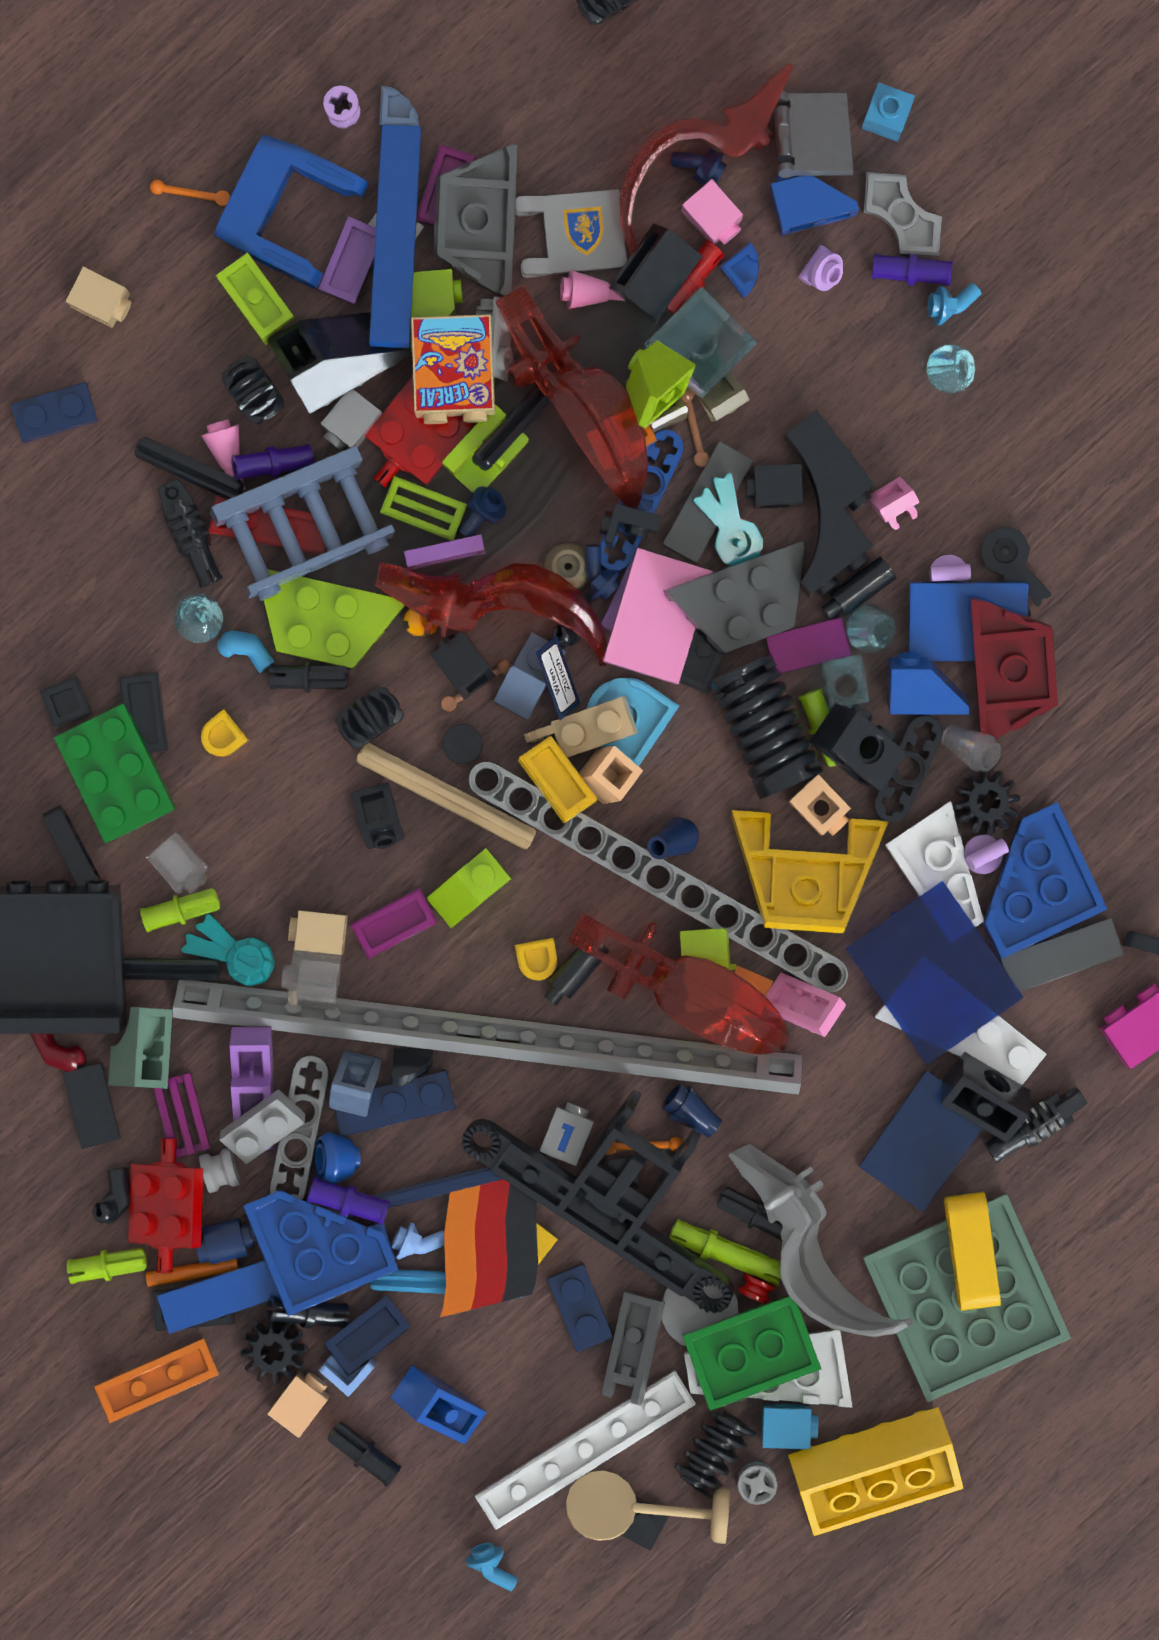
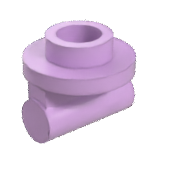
[798,245,843,291]
[929,555,971,582]
[964,835,1009,874]

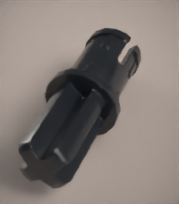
[269,662,349,693]
[717,1187,783,1242]
[327,1422,402,1487]

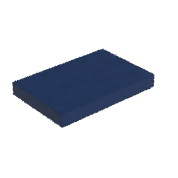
[858,1070,982,1212]

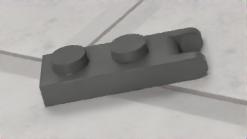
[602,1292,665,1406]

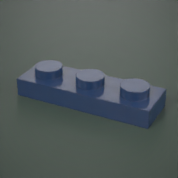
[335,1070,456,1136]

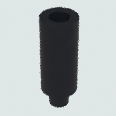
[821,556,897,620]
[544,933,610,1006]

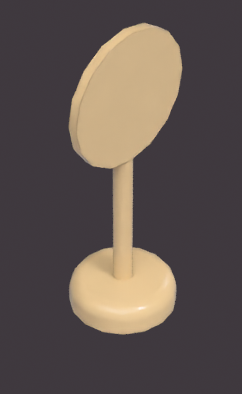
[566,1471,730,1544]

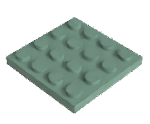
[862,1193,1071,1402]

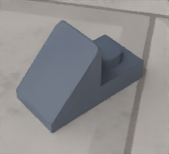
[494,632,566,720]
[329,1050,382,1117]

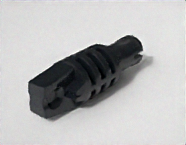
[157,479,223,588]
[984,1087,1088,1163]

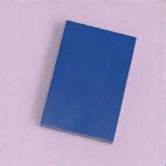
[908,581,1029,661]

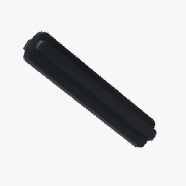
[472,383,553,471]
[135,437,244,500]
[124,958,221,981]

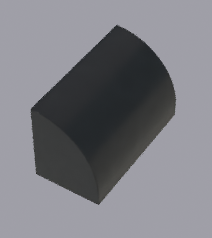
[609,223,702,321]

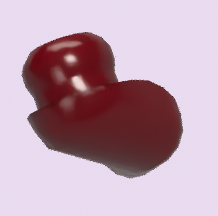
[31,1034,86,1072]

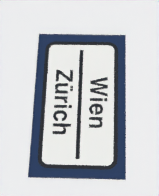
[536,635,580,720]

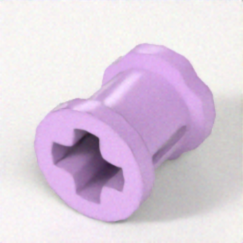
[323,85,361,129]

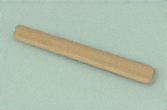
[356,743,536,849]

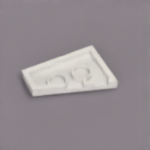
[885,801,984,943]

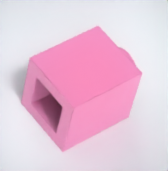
[681,179,743,245]

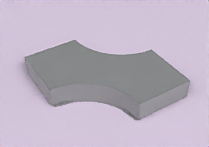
[863,172,942,258]

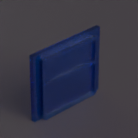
[845,881,1024,1065]

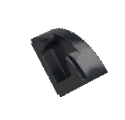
[392,1048,433,1087]

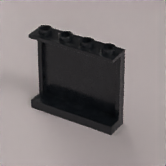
[0,879,127,1034]

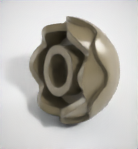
[544,543,589,592]

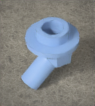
[391,1222,444,1260]

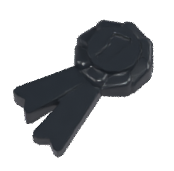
[981,527,1051,617]

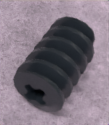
[674,1410,757,1499]

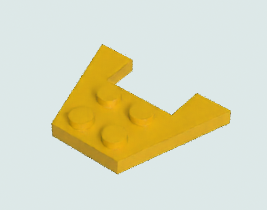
[731,810,888,933]

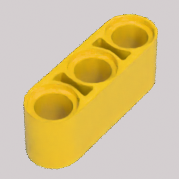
[944,1192,1000,1311]

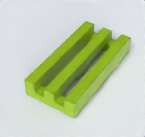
[380,476,467,541]

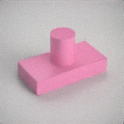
[760,972,846,1037]

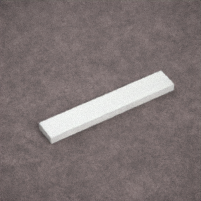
[475,1369,696,1530]

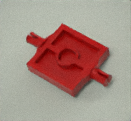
[365,376,475,488]
[128,1138,203,1273]

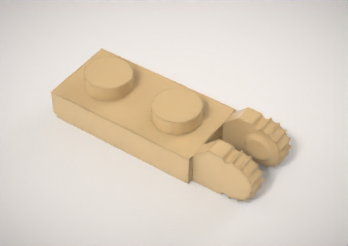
[524,696,638,758]

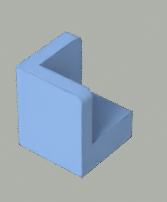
[319,1355,377,1397]

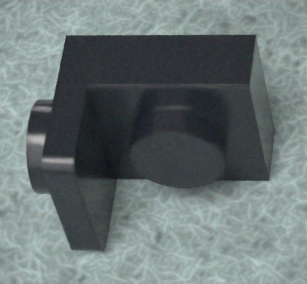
[600,504,661,546]
[351,782,405,849]

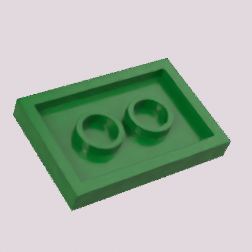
[54,703,177,844]
[682,1295,821,1411]

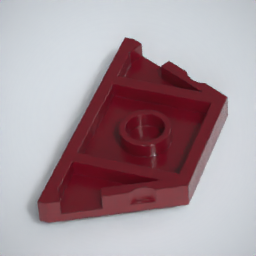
[969,597,1058,748]

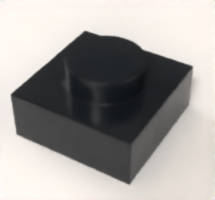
[622,1496,669,1551]

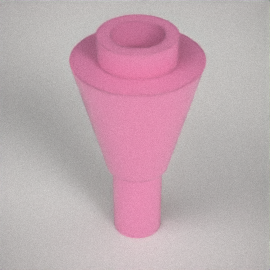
[560,270,625,309]
[201,419,246,490]

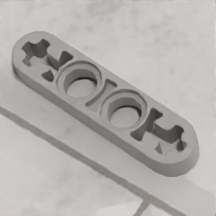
[270,1055,329,1200]

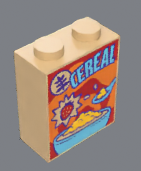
[411,315,495,424]

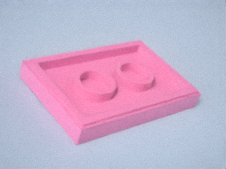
[602,548,712,685]

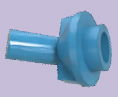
[927,283,981,325]
[465,1542,518,1591]

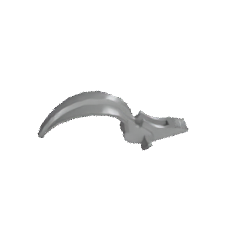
[728,1144,913,1337]

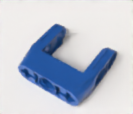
[214,135,369,289]

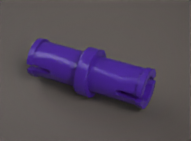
[872,253,953,286]
[231,444,314,481]
[307,1177,390,1225]

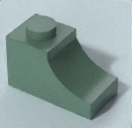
[108,1007,173,1089]

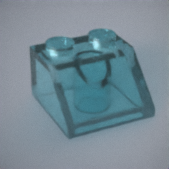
[645,287,758,399]

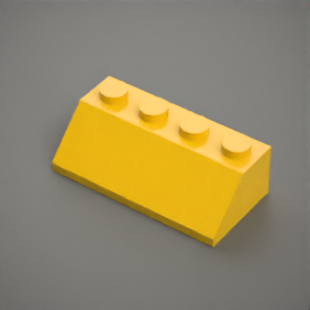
[788,1407,963,1536]

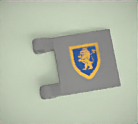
[515,189,627,279]

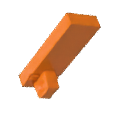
[93,1338,219,1423]

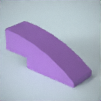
[229,1027,275,1150]

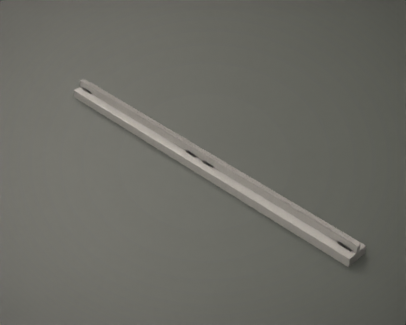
[173,980,803,1095]

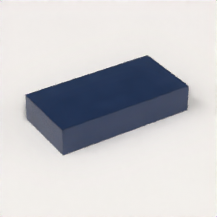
[324,1295,411,1377]

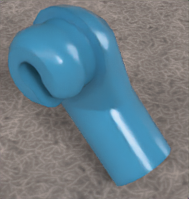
[217,630,275,673]

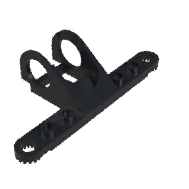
[462,1089,734,1314]

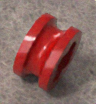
[737,1273,777,1304]

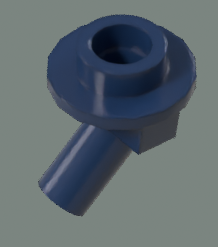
[671,148,727,187]
[457,486,506,538]
[585,544,620,600]

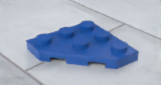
[983,802,1107,959]
[243,1191,399,1317]

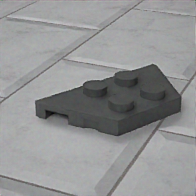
[433,144,518,298]
[663,541,804,653]

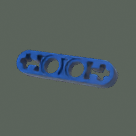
[600,430,684,572]

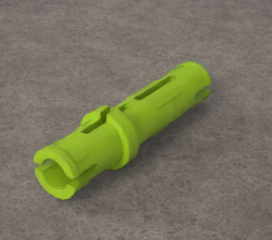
[669,1218,781,1286]

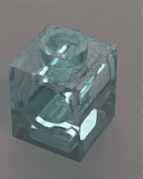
[820,655,869,710]

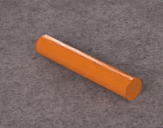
[145,1258,239,1287]

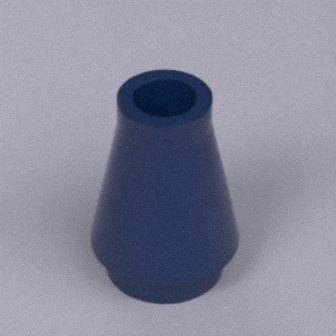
[647,817,699,859]
[662,1083,722,1138]

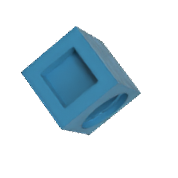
[861,82,915,142]
[761,1403,818,1449]

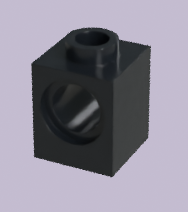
[746,464,803,509]
[431,631,496,700]

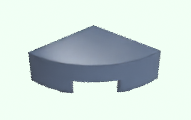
[380,86,419,127]

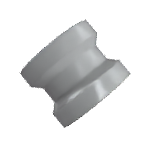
[199,1148,241,1193]
[736,1461,777,1505]

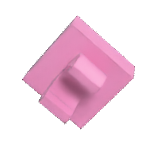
[869,477,920,530]

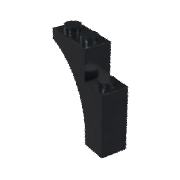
[783,410,875,597]

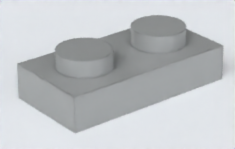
[220,1089,305,1164]

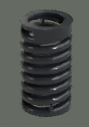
[708,654,824,799]

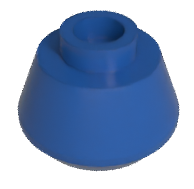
[314,1132,361,1184]

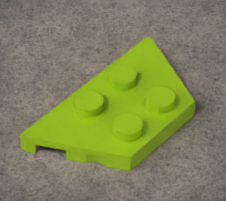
[264,569,406,669]

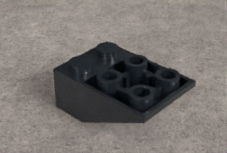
[267,312,412,413]

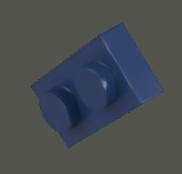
[11,382,99,443]
[547,1263,613,1352]

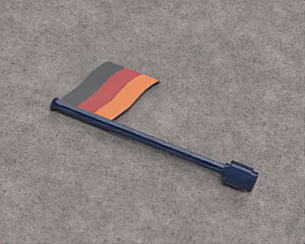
[196,1150,549,1318]

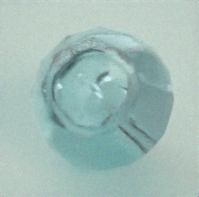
[926,344,975,394]
[173,594,224,643]
[846,604,896,654]

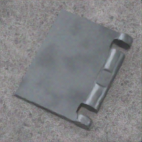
[773,91,853,178]

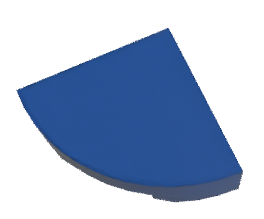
[720,243,759,299]

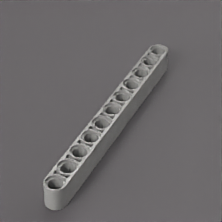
[469,762,848,992]

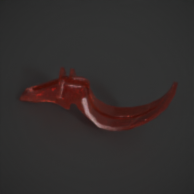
[619,62,793,254]
[496,286,648,509]
[375,562,607,666]
[567,913,789,1054]

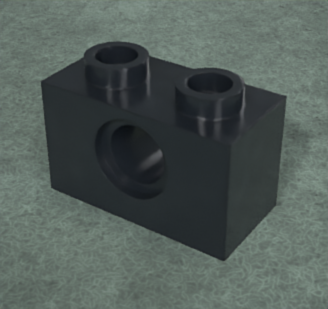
[809,703,906,792]
[941,1052,1031,1143]

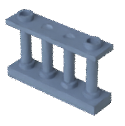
[210,446,395,601]

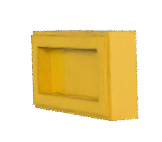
[518,736,597,824]

